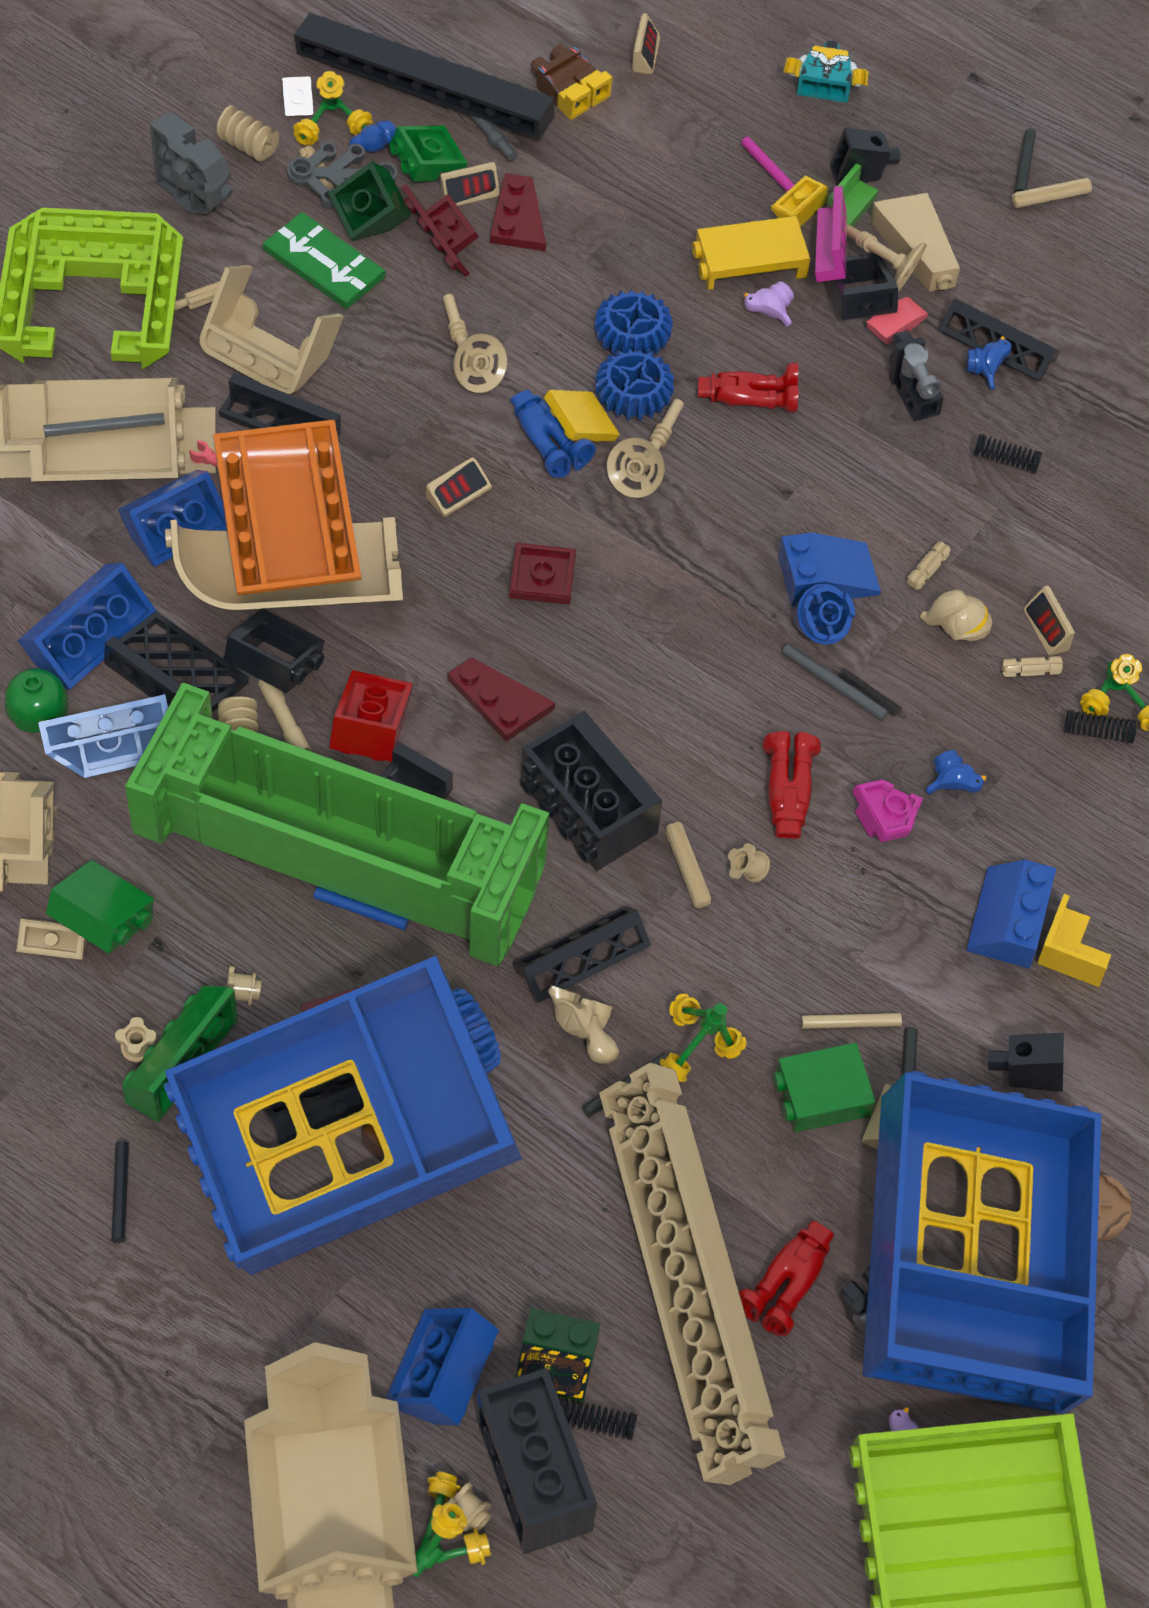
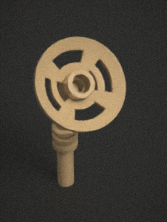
[847,223,927,292]
[443,294,507,393]
[607,399,684,498]

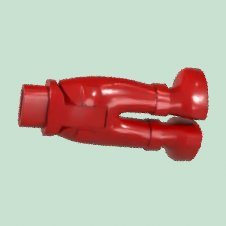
[698,362,799,413]
[762,731,821,839]
[738,1221,834,1337]

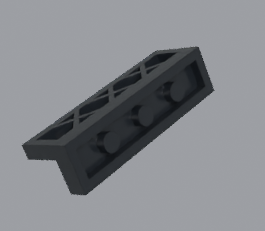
[938,298,1060,381]
[219,373,341,437]
[512,906,651,1003]
[263,1073,364,1146]

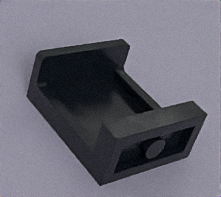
[380,743,453,799]

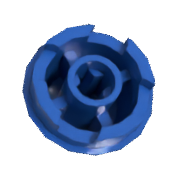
[794,583,856,645]

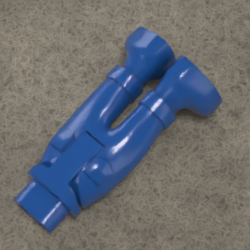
[510,390,596,478]

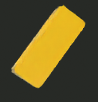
[771,175,828,227]

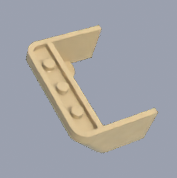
[200,265,344,394]

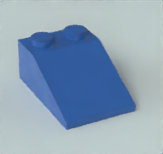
[778,533,881,607]

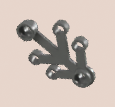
[287,142,397,209]

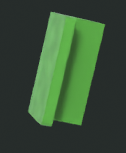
[827,163,878,226]

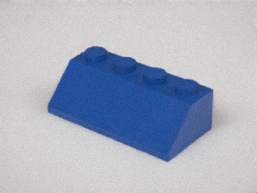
[17,563,157,690]

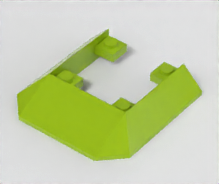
[0,208,184,370]

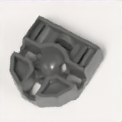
[150,111,232,215]

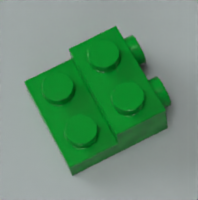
[389,125,468,182]

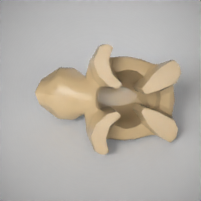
[548,985,619,1064]

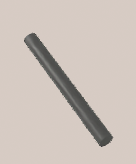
[43,413,165,437]
[782,643,889,721]

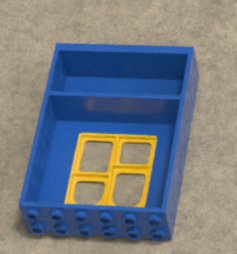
[164,956,522,1275]
[862,1071,1101,1414]

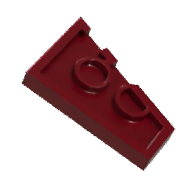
[490,173,546,252]
[447,657,555,742]

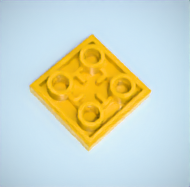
[544,390,620,442]

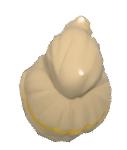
[920,589,992,641]

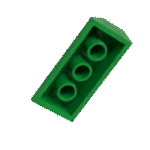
[122,986,238,1123]

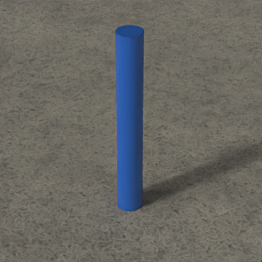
[313,886,409,931]

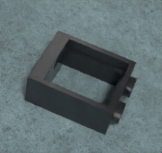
[824,253,898,320]
[223,609,325,694]

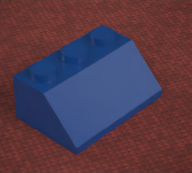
[118,470,227,567]
[966,860,1056,969]
[385,1308,499,1425]

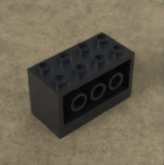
[520,710,662,872]
[476,1368,597,1554]

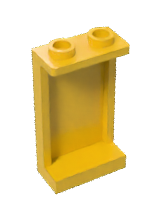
[692,216,810,290]

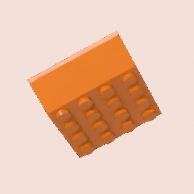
[213,419,361,596]

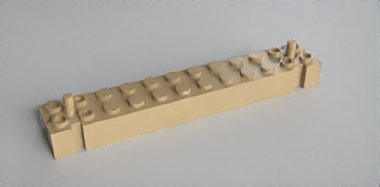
[599,1063,786,1485]

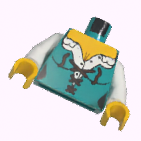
[783,41,869,103]

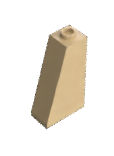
[871,193,960,292]

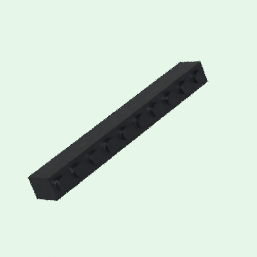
[294,13,555,140]

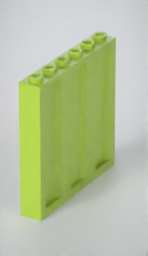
[849,1413,1106,1608]

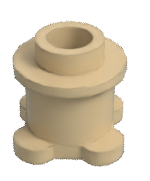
[728,843,770,883]
[226,966,262,1006]
[115,1017,156,1063]
[448,1482,492,1532]

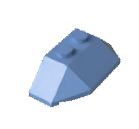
[38,694,168,778]

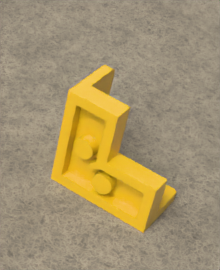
[1037,894,1111,987]

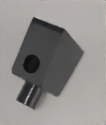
[830,128,900,186]
[988,1033,1064,1092]

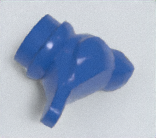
[349,120,396,153]
[967,336,1012,390]
[926,750,987,795]

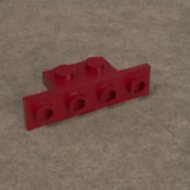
[401,184,479,277]

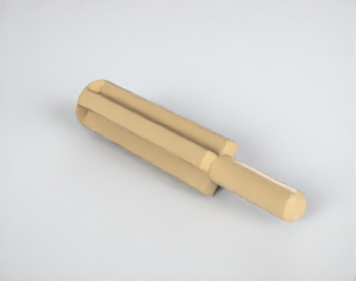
[175,281,220,310]

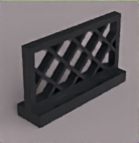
[104,611,249,712]

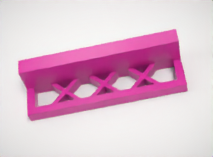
[815,186,847,282]

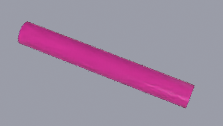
[741,136,795,192]

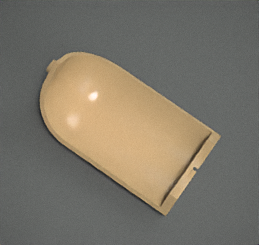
[165,517,403,611]

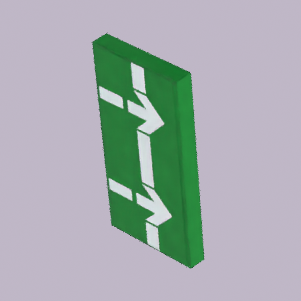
[262,212,386,310]

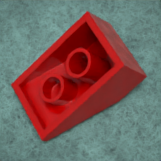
[329,670,413,762]

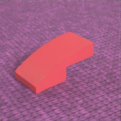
[867,296,928,345]

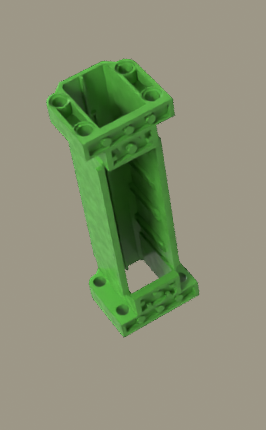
[125,682,549,967]

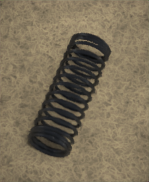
[973,434,1042,474]
[1064,709,1137,744]
[559,1397,638,1441]

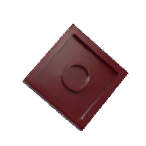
[509,543,576,605]

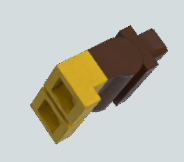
[531,44,613,120]

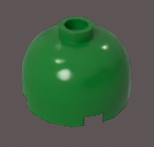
[4,668,69,733]

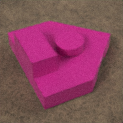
[852,779,923,842]

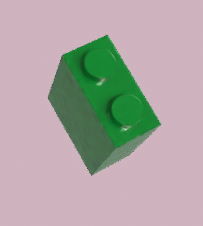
[46,860,154,954]
[772,1043,876,1133]

